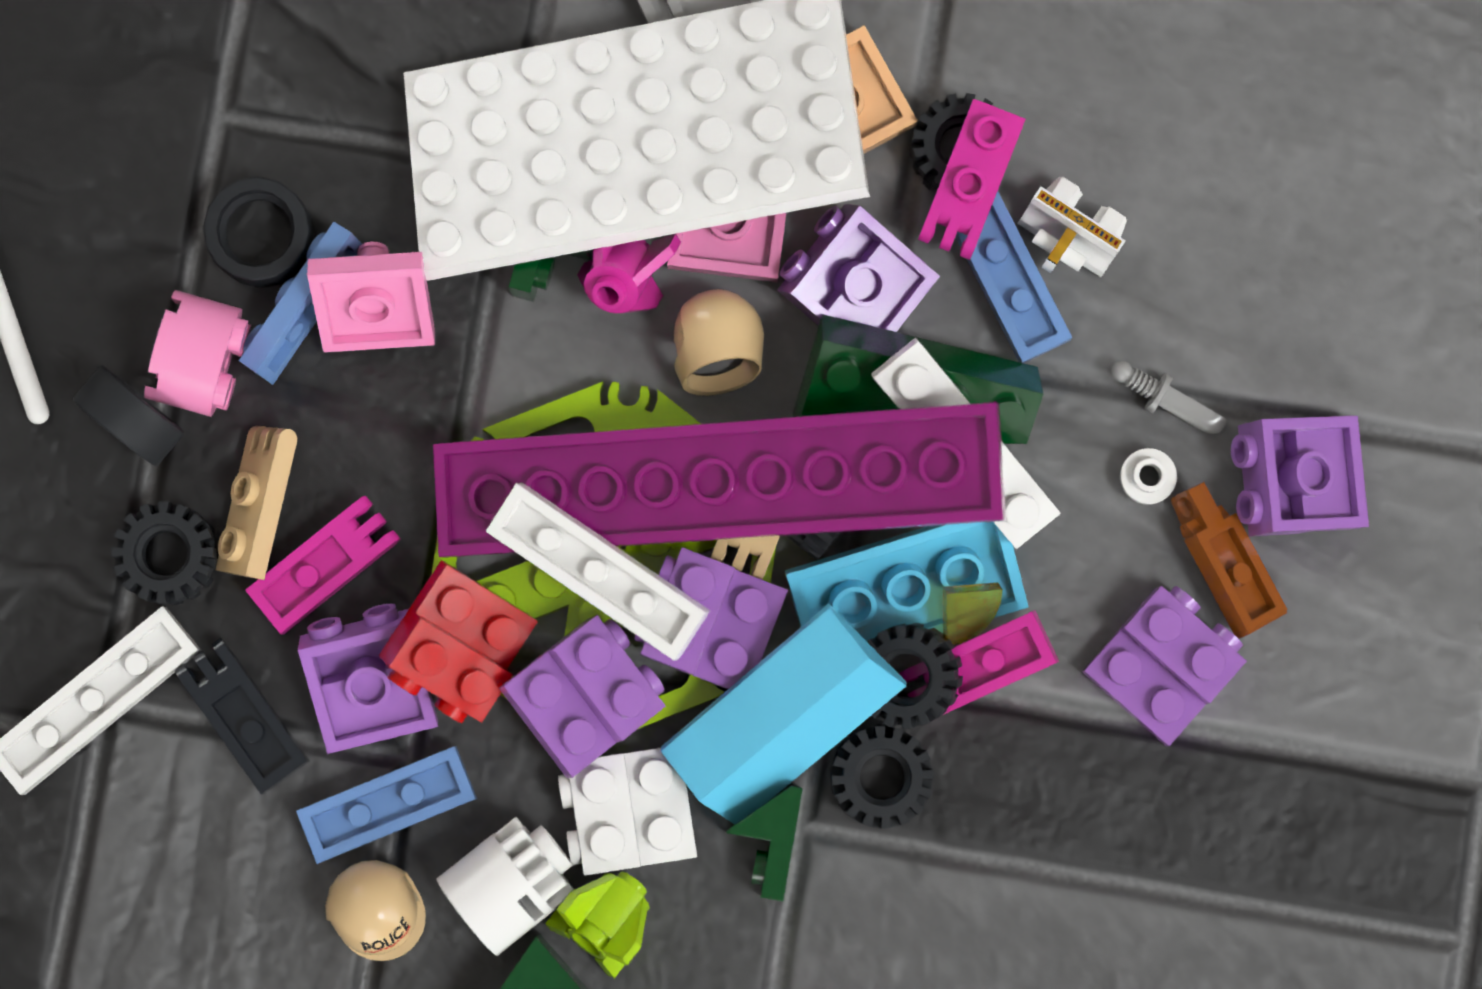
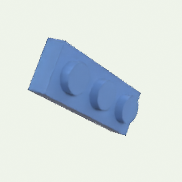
[955,191,1072,363]
[239,222,362,385]
[296,746,477,864]

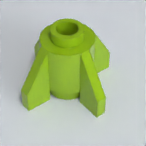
[545,872,650,979]

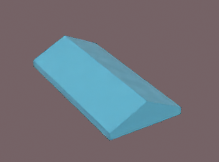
[785,522,1029,642]
[661,604,906,824]

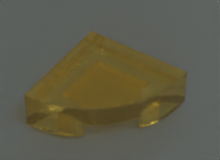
[943,582,1002,645]

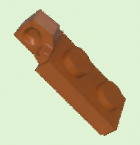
[1170,482,1288,639]

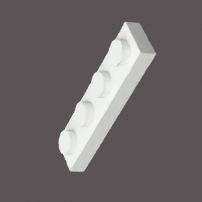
[871,337,1061,549]
[486,483,710,661]
[0,606,202,795]

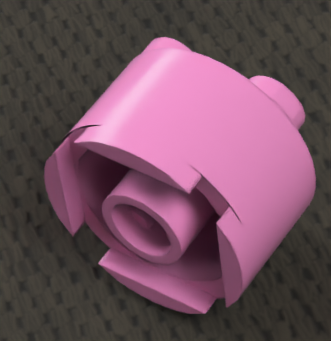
[144,290,251,417]

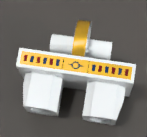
[1017,177,1127,277]

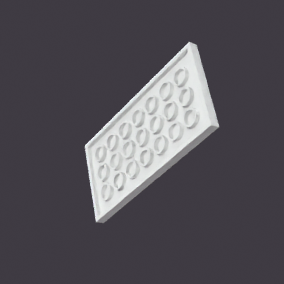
[404,0,870,281]

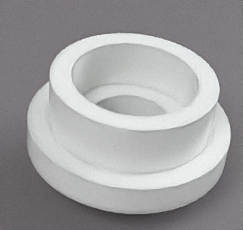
[1120,448,1177,505]

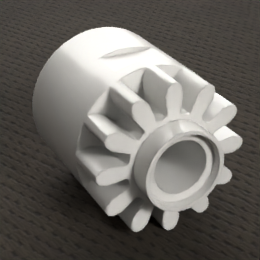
[437,817,574,956]

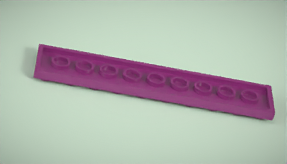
[433,402,1006,558]

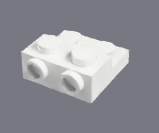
[558,748,697,875]

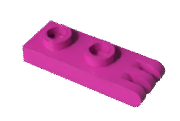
[918,99,1026,260]
[245,495,401,635]
[898,610,1059,716]

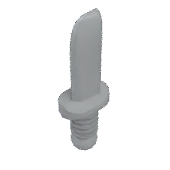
[1111,361,1228,434]

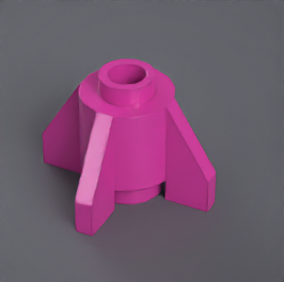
[577,234,681,314]

